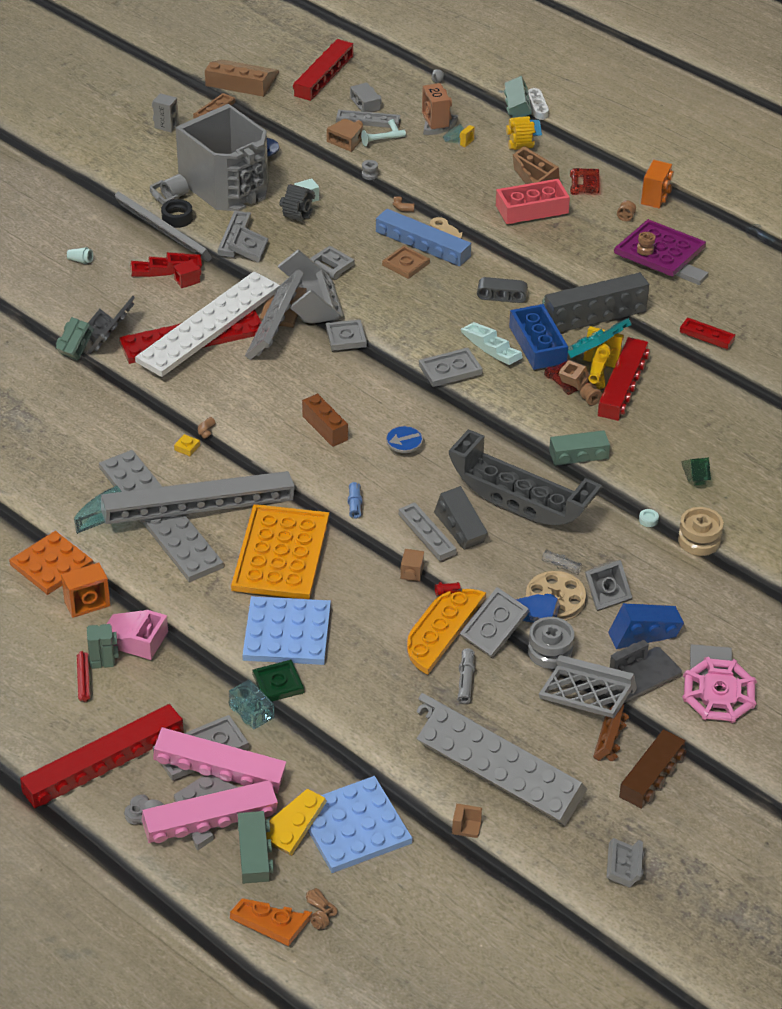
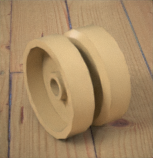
[678,507,724,556]

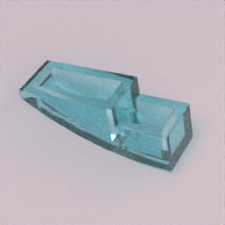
[74,486,122,534]

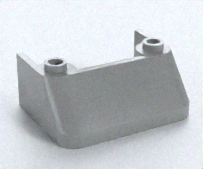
[278,249,343,324]

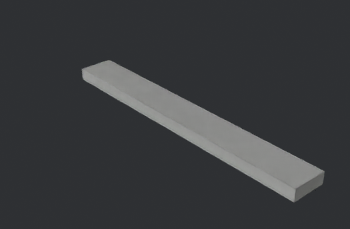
[114,191,212,262]

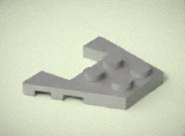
[174,775,238,850]

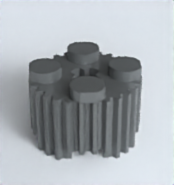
[279,184,315,221]

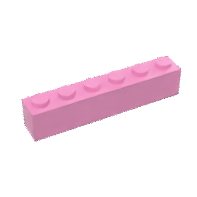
[153,727,286,794]
[142,780,278,843]

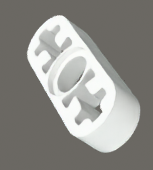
[528,88,549,120]

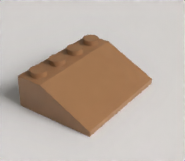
[205,59,279,97]

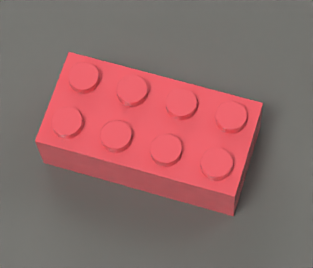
[496,179,570,224]

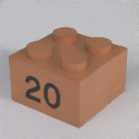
[422,83,452,129]

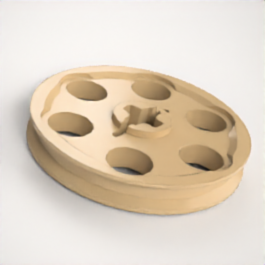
[526,571,586,621]

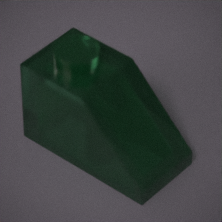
[681,457,711,486]

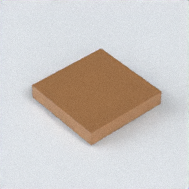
[382,245,430,279]

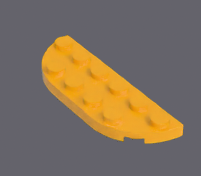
[407,589,486,675]

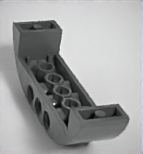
[449,429,602,525]

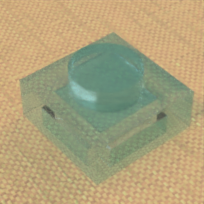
[443,124,464,142]

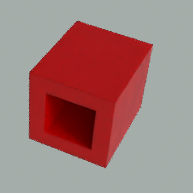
[173,260,201,288]

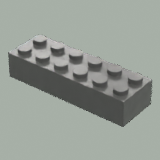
[544,272,650,332]

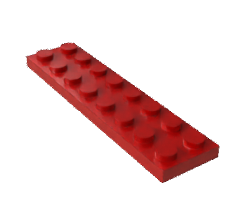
[119,309,261,364]

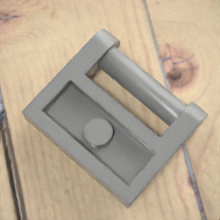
[311,246,354,280]

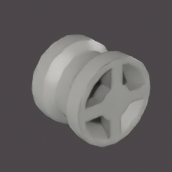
[362,160,378,180]

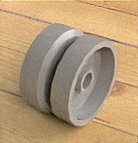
[528,617,574,669]

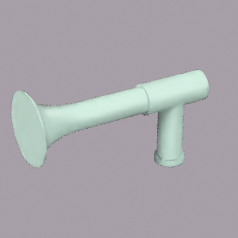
[361,119,406,147]

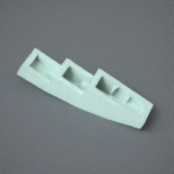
[461,322,523,365]

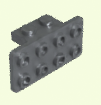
[88,295,135,354]
[597,640,682,703]

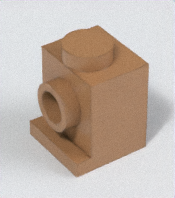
[559,360,589,391]

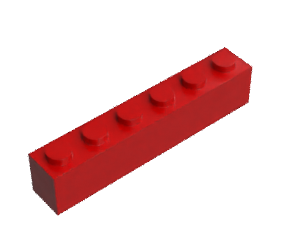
[293,39,353,101]
[598,337,650,421]

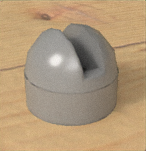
[431,69,444,83]

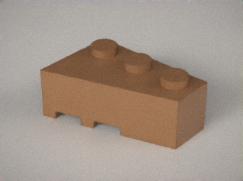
[513,146,560,184]

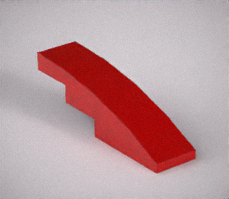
[130,252,202,277]

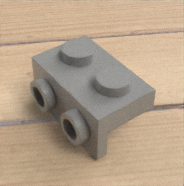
[607,838,644,888]

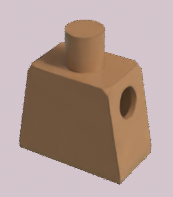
[327,119,363,152]

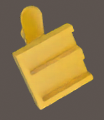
[583,326,624,389]

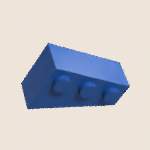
[608,603,684,649]

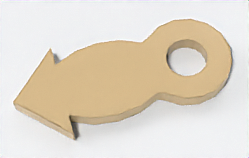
[430,217,463,239]

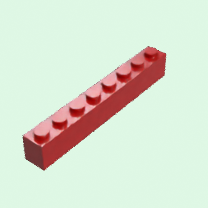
[20,703,184,808]

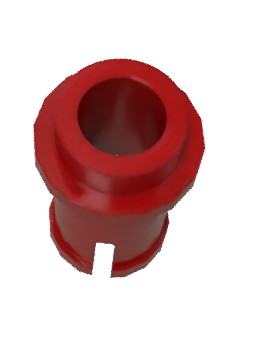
[435,582,461,596]

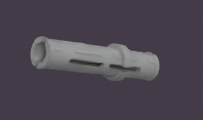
[457,648,475,704]

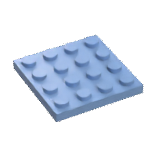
[242,596,331,665]
[308,776,412,873]

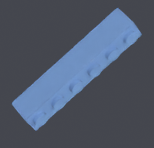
[376,209,471,266]

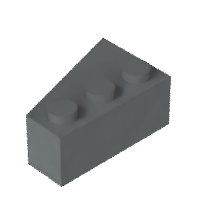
[434,486,488,550]

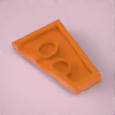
[230,898,312,946]

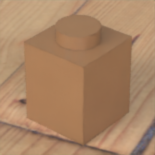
[400,549,424,582]

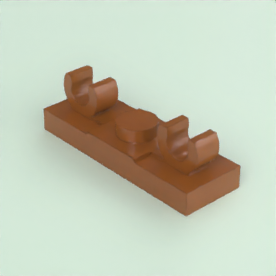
[593,705,629,761]

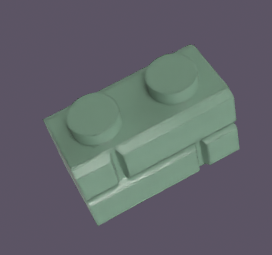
[56,317,94,361]
[87,624,119,669]

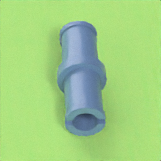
[347,482,363,519]

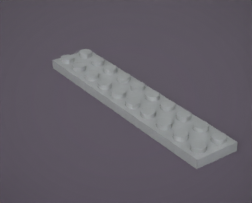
[99,450,224,582]

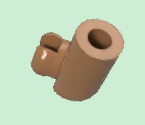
[392,196,414,212]
[198,417,216,439]

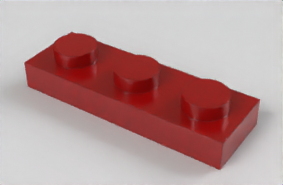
[679,317,736,349]

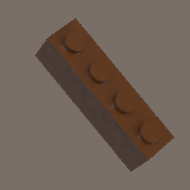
[619,729,686,809]

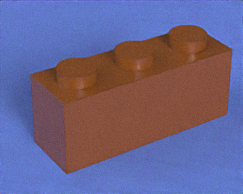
[302,393,348,447]

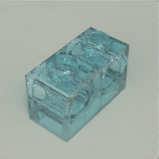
[228,679,274,729]

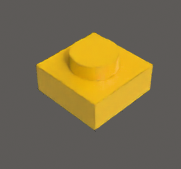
[459,125,475,147]
[174,434,200,456]

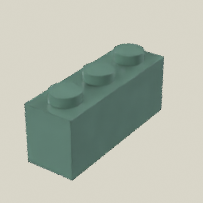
[504,76,532,118]
[549,430,610,466]
[237,811,274,884]

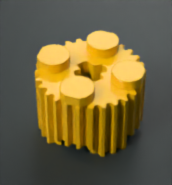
[506,116,535,150]

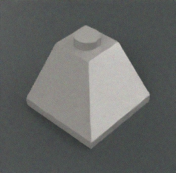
[585,560,632,610]

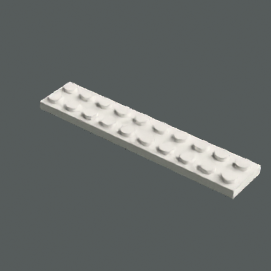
[135,272,280,377]

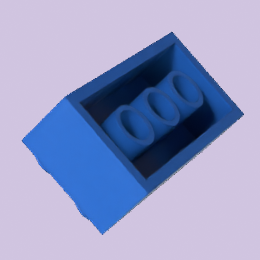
[509,304,568,370]

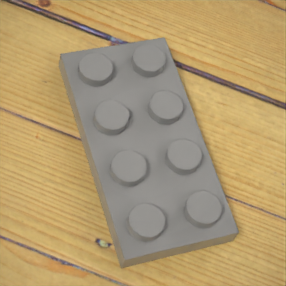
[153,715,249,781]

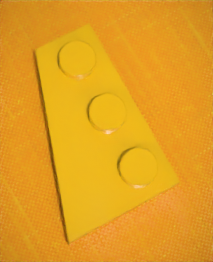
[266,789,327,856]

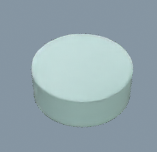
[639,509,659,527]

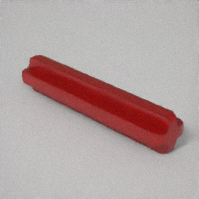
[76,651,91,702]

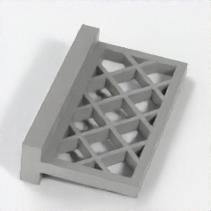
[539,655,637,718]

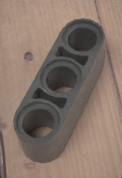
[477,277,528,303]

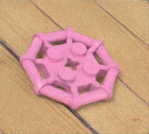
[682,657,757,723]

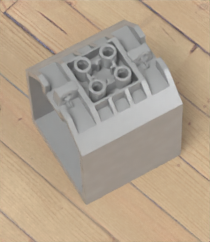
[176,104,268,211]

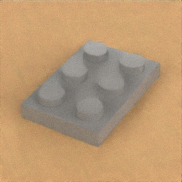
[419,348,483,387]
[460,587,530,658]

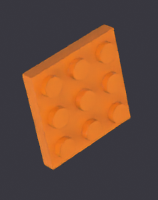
[9,531,93,595]

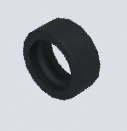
[161,199,193,228]

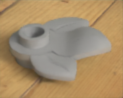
[124,794,164,825]

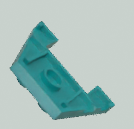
[568,318,632,358]

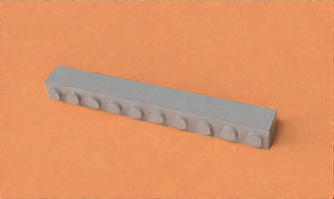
[101,471,295,524]

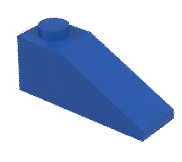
[515,594,560,623]

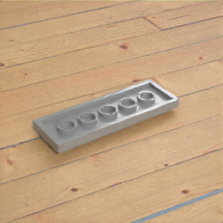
[245,269,304,360]

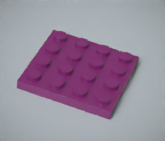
[614,219,706,277]

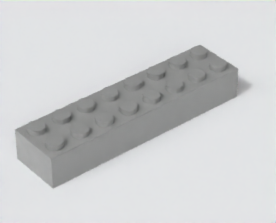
[417,703,587,826]

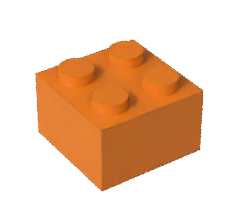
[641,160,674,209]
[61,563,110,618]

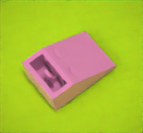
[107,610,168,660]

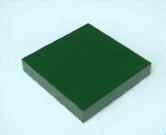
[252,660,304,703]

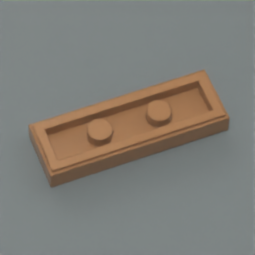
[193,93,235,119]

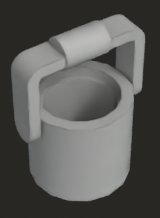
[150,174,189,205]

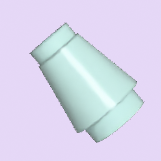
[67,247,93,264]

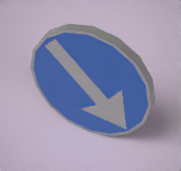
[386,426,423,453]

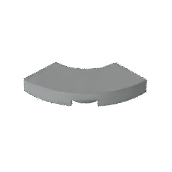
[423,114,458,135]

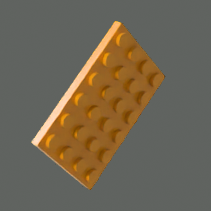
[231,504,329,599]

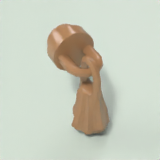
[306,888,338,929]

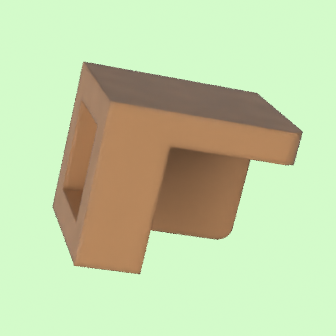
[452,803,482,838]

